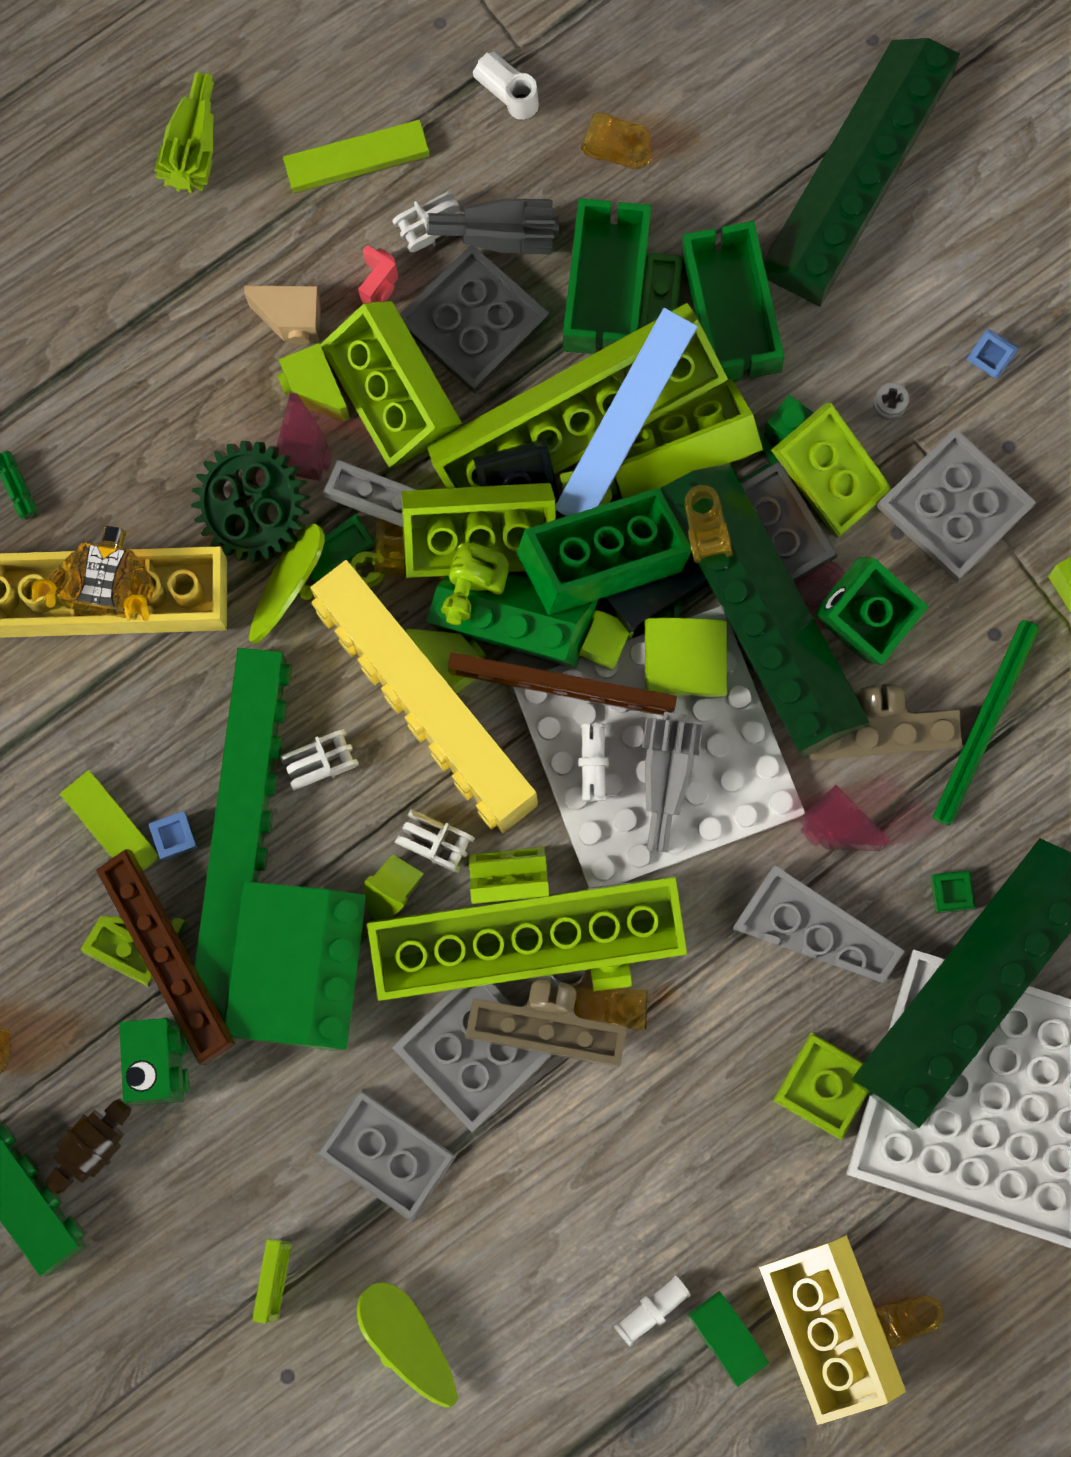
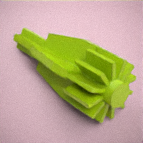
[154,72,214,193]

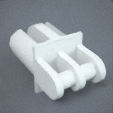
[392,190,464,253]
[280,729,359,791]
[394,809,475,873]

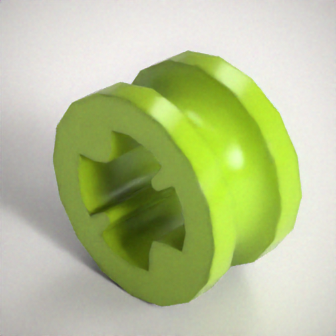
[350,551,385,588]

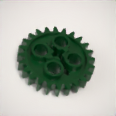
[191,441,310,562]

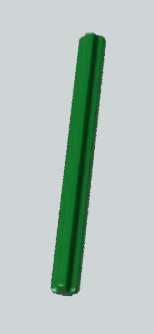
[933,620,1039,826]

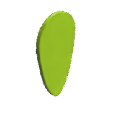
[249,524,325,644]
[357,1282,458,1408]

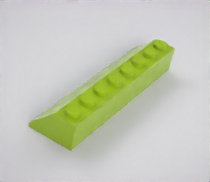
[427,303,728,488]
[367,875,687,1001]

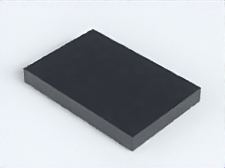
[600,552,708,633]

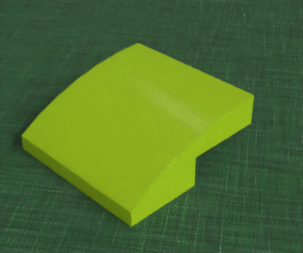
[645,618,727,698]
[469,846,549,904]

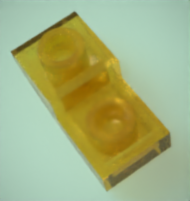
[574,987,648,1030]

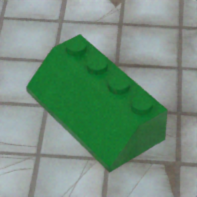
[426,572,598,669]

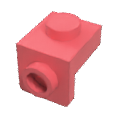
[358,245,399,304]

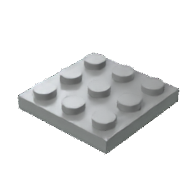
[877,428,1037,583]
[392,984,553,1133]

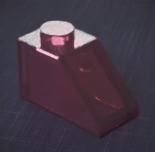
[277,392,332,481]
[799,785,890,851]

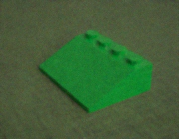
[224,881,366,1051]

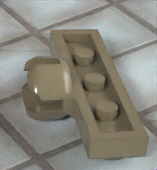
[809,684,962,761]
[465,979,627,1067]

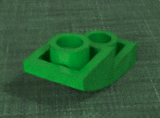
[687,1291,770,1387]

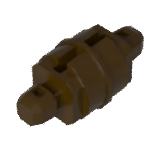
[46,1098,132,1194]

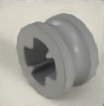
[874,383,909,420]

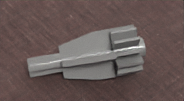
[642,712,703,852]

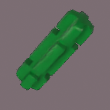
[0,451,38,520]

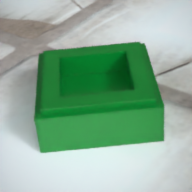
[930,870,976,914]

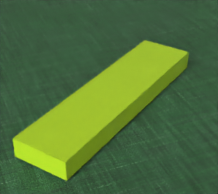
[283,119,430,194]

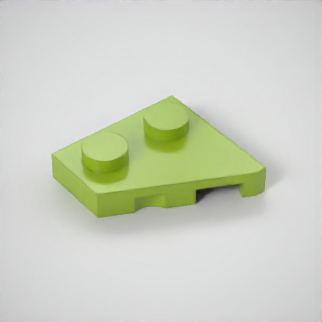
[81,916,186,988]

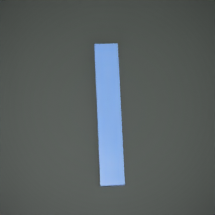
[555,308,698,516]

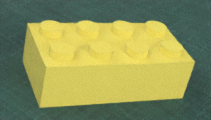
[759,1235,906,1425]

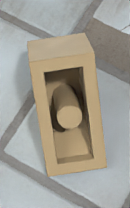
[244,286,321,345]

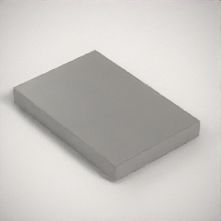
[316,1089,457,1222]

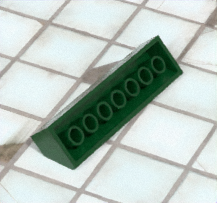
[763,38,960,307]
[660,464,870,759]
[851,838,1071,1130]

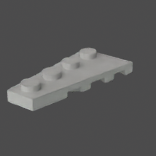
[732,865,904,983]

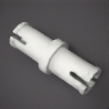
[578,723,609,802]
[614,1275,691,1347]

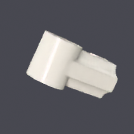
[473,51,539,120]

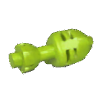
[441,542,509,625]

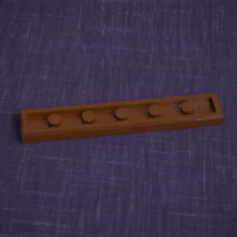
[448,652,677,716]
[96,849,236,1065]

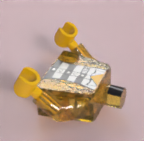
[32,526,154,621]

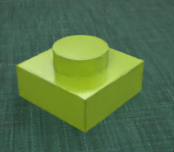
[590,963,632,992]

